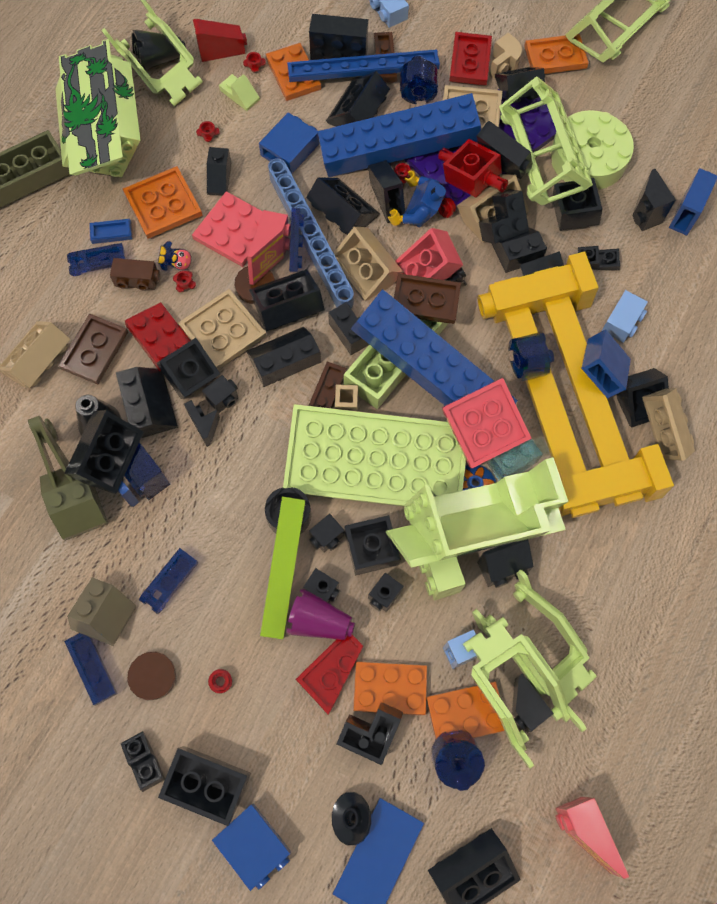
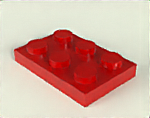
[449,32,492,86]
[125,302,190,371]

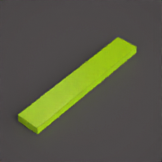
[260,496,305,639]

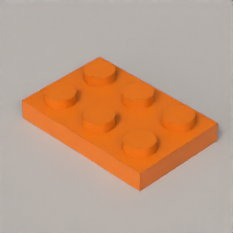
[524,34,589,74]
[266,43,321,101]
[354,662,427,715]
[426,682,505,746]

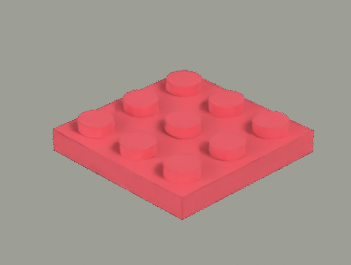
[192,191,263,267]
[442,378,532,468]

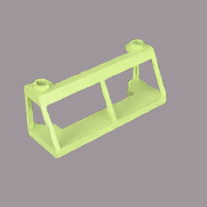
[565,0,670,62]
[499,76,593,205]

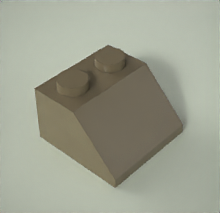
[67,577,136,646]

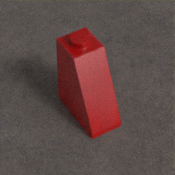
[193,19,248,62]

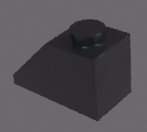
[206,147,232,196]
[512,673,554,733]

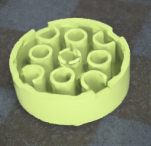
[550,110,634,190]

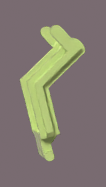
[101,0,203,106]
[472,569,597,704]
[463,617,587,769]

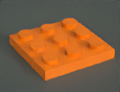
[123,166,203,239]

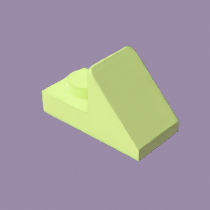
[219,74,260,111]

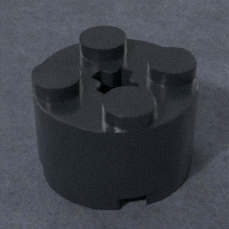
[265,487,312,534]

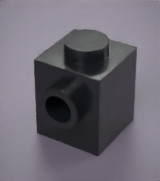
[202,375,238,413]
[309,514,345,552]
[303,568,341,603]
[368,573,404,612]

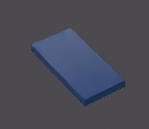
[332,798,424,904]

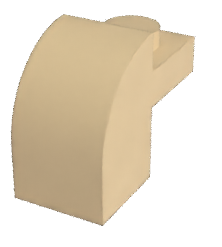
[490,32,522,79]
[335,385,358,411]

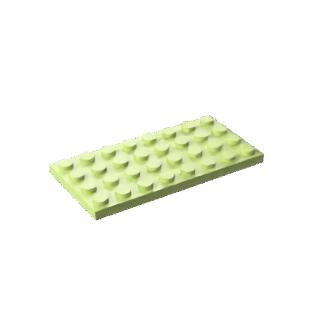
[283,404,466,507]

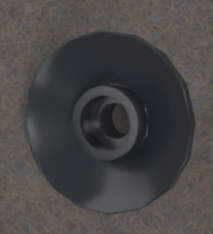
[332,792,371,845]

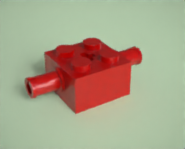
[438,139,508,198]

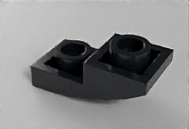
[578,246,620,271]
[520,251,564,276]
[120,731,165,792]

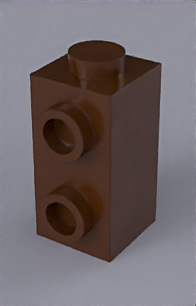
[110,258,160,291]

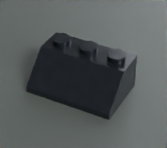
[326,71,390,127]
[306,177,380,235]
[249,269,325,331]
[246,326,321,387]
[116,367,178,438]
[64,410,144,494]
[158,746,251,826]
[428,828,521,904]

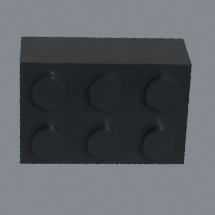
[309,14,369,60]

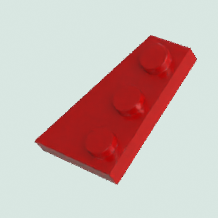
[295,635,363,715]

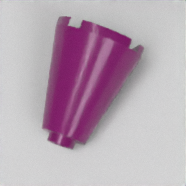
[287,589,355,640]

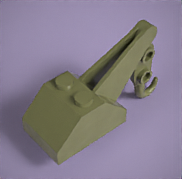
[28,415,109,541]

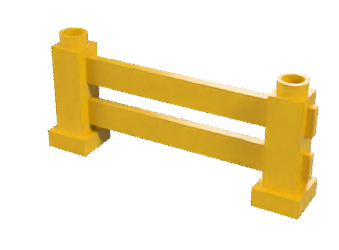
[477,251,674,518]

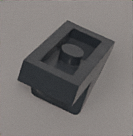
[184,400,220,447]

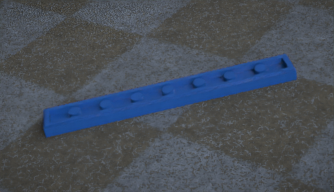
[287,49,440,82]

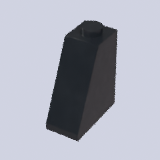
[477,121,533,179]
[368,160,406,223]

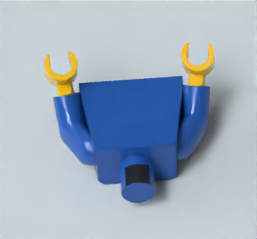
[388,170,446,227]

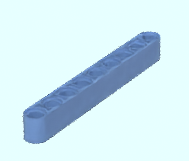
[268,158,354,309]

